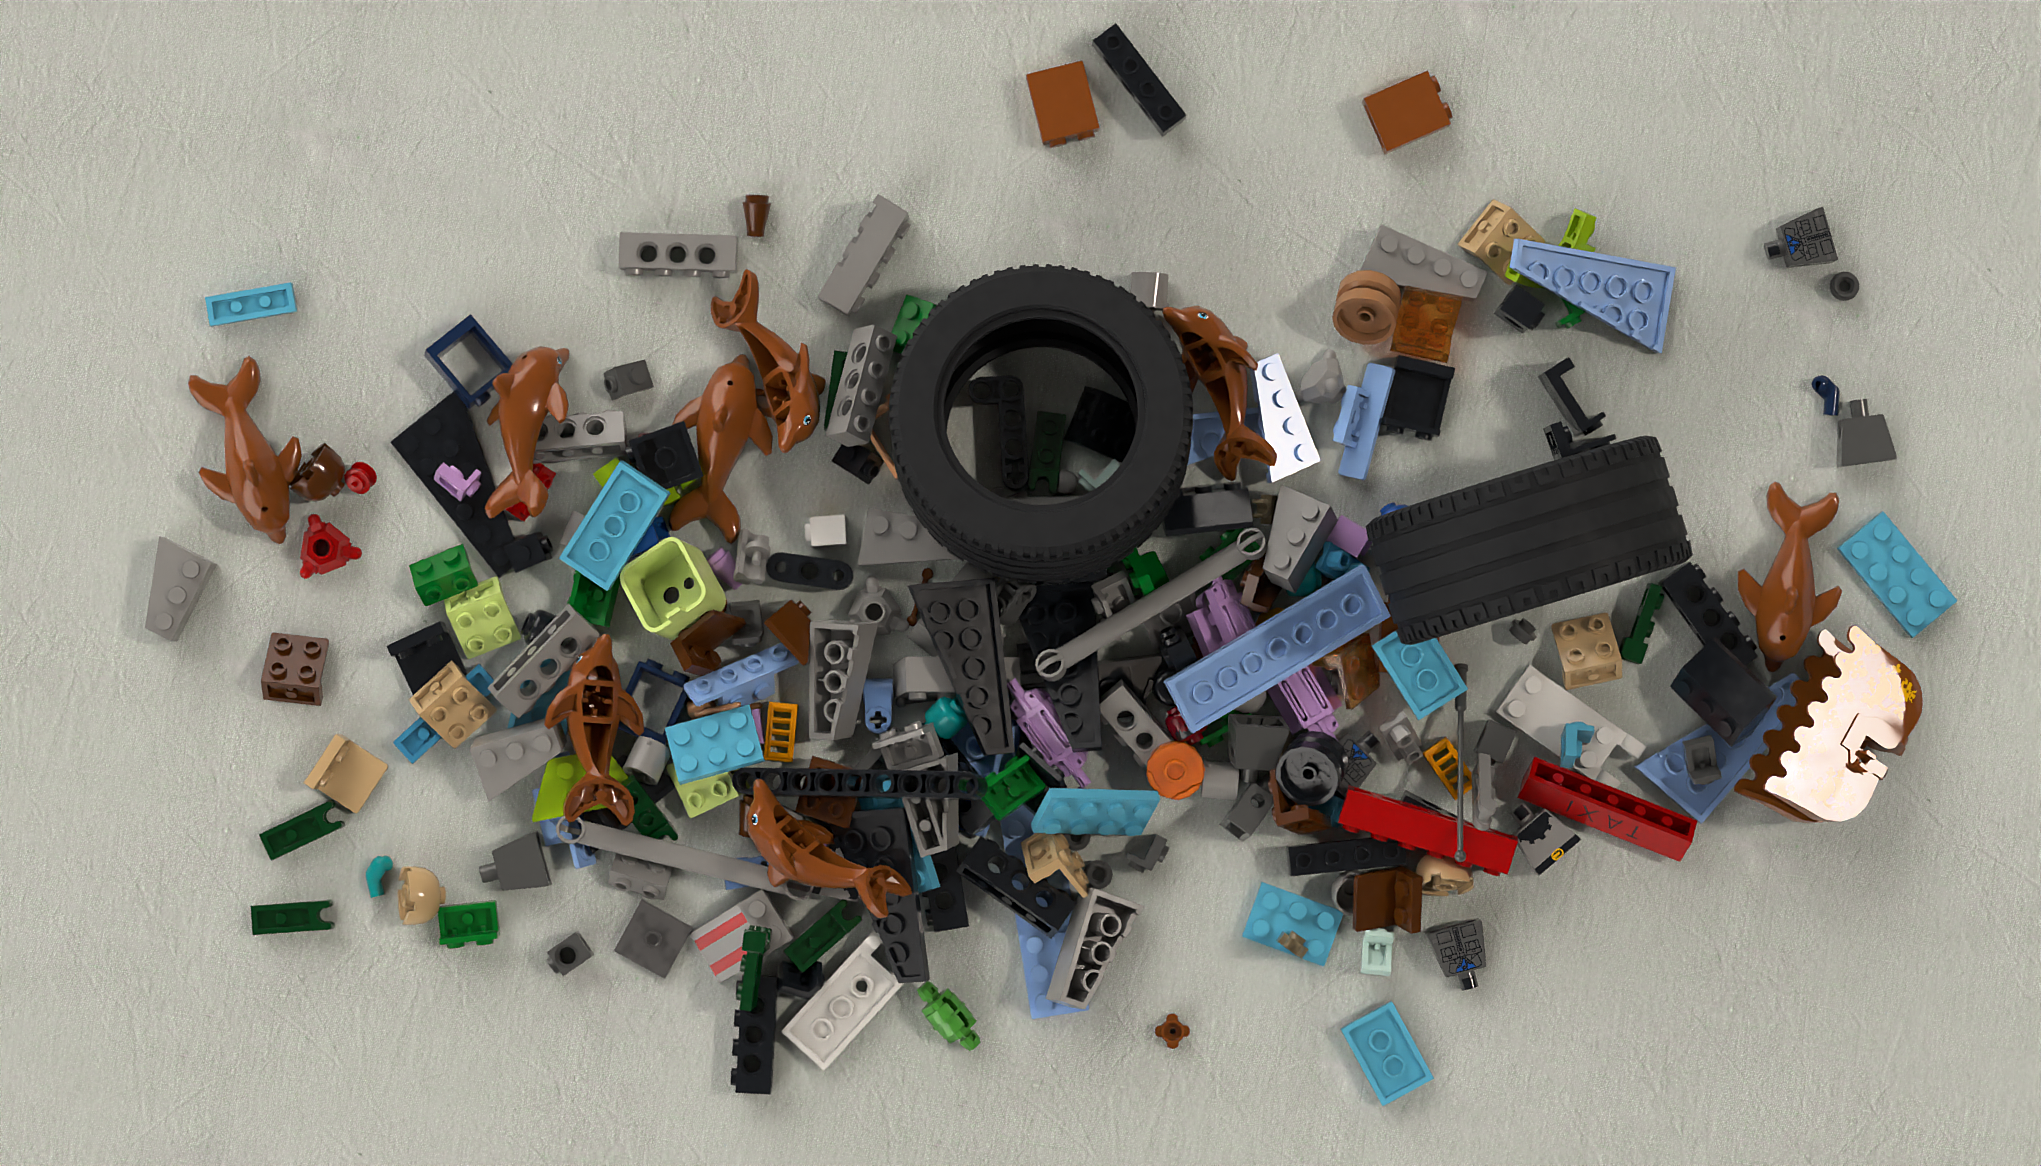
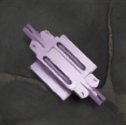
[1186,576,1256,657]
[1266,660,1342,741]
[1007,678,1092,789]

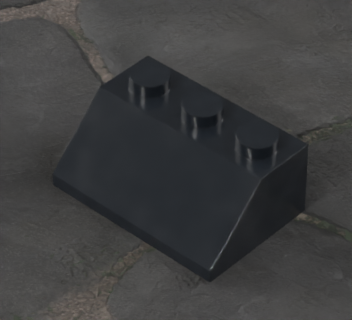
[1162,481,1254,536]
[1670,637,1777,747]

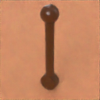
[907,568,933,626]

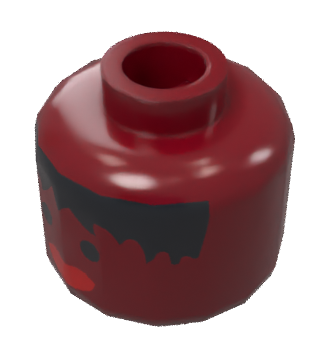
[1165,706,1208,745]

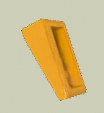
[764,701,799,762]
[1422,736,1472,800]

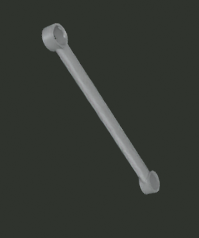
[1035,528,1267,681]
[556,816,813,901]

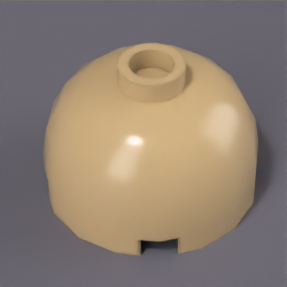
[1415,854,1474,896]
[398,866,446,925]

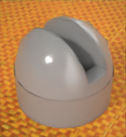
[1056,469,1078,494]

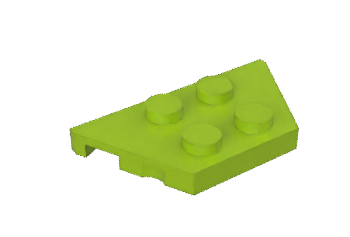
[532,754,628,822]

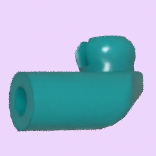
[365,856,393,898]

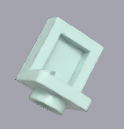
[1078,459,1121,492]
[1361,928,1394,976]

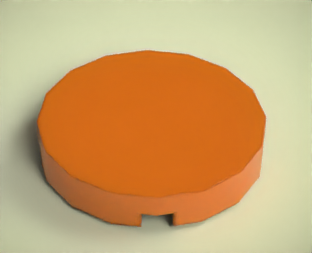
[1146,741,1205,800]

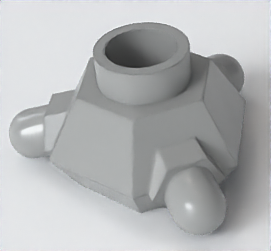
[1294,349,1347,404]
[848,575,909,636]

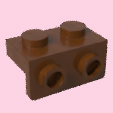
[1240,553,1283,613]

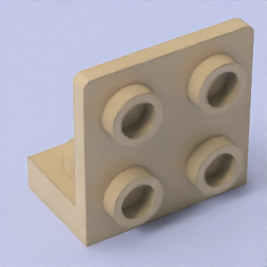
[1458,199,1545,285]
[1551,613,1622,690]
[408,660,497,748]
[304,734,388,813]
[1021,833,1089,898]

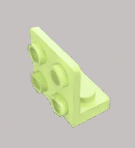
[444,576,521,659]
[666,762,750,818]

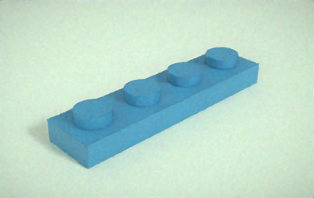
[393,664,494,764]

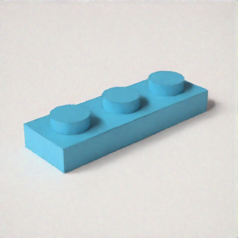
[205,282,298,327]

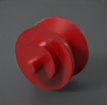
[344,462,377,494]

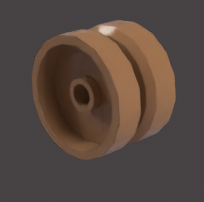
[1332,270,1401,345]

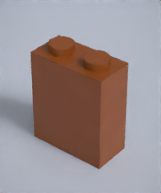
[1026,60,1100,148]
[1362,70,1453,155]

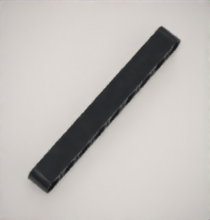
[732,767,988,800]

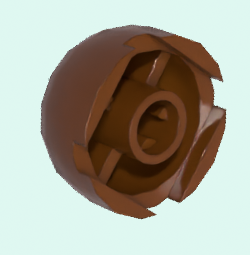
[290,443,345,502]

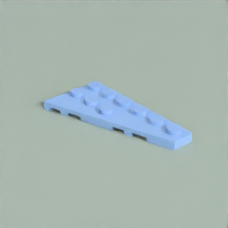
[1509,239,1676,354]
[1634,673,1803,824]

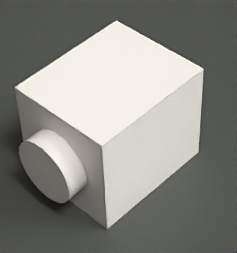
[805,515,848,547]

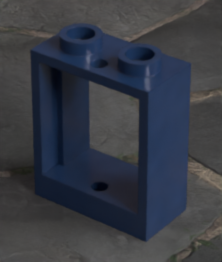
[424,314,513,409]
[618,658,690,746]

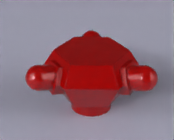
[299,514,362,579]

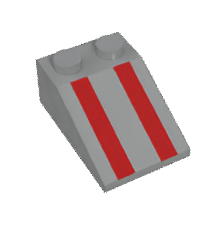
[690,889,794,983]

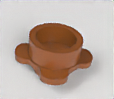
[1155,1014,1190,1049]

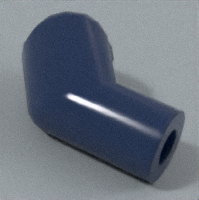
[1811,375,1840,416]

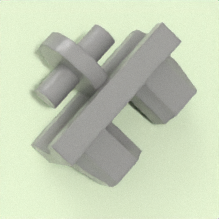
[733,528,771,585]
[1379,711,1423,765]

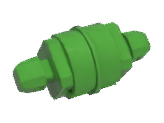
[917,981,981,1051]

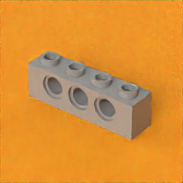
[619,232,738,278]
[825,324,897,447]
[533,410,628,464]
[488,603,600,719]
[1100,679,1174,769]

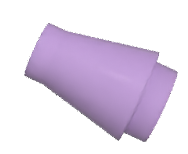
[706,547,742,590]

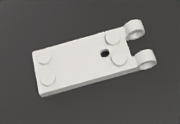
[1496,665,1646,789]
[781,930,904,1070]

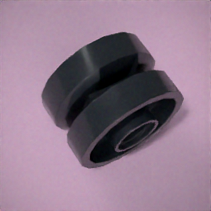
[1276,731,1348,806]

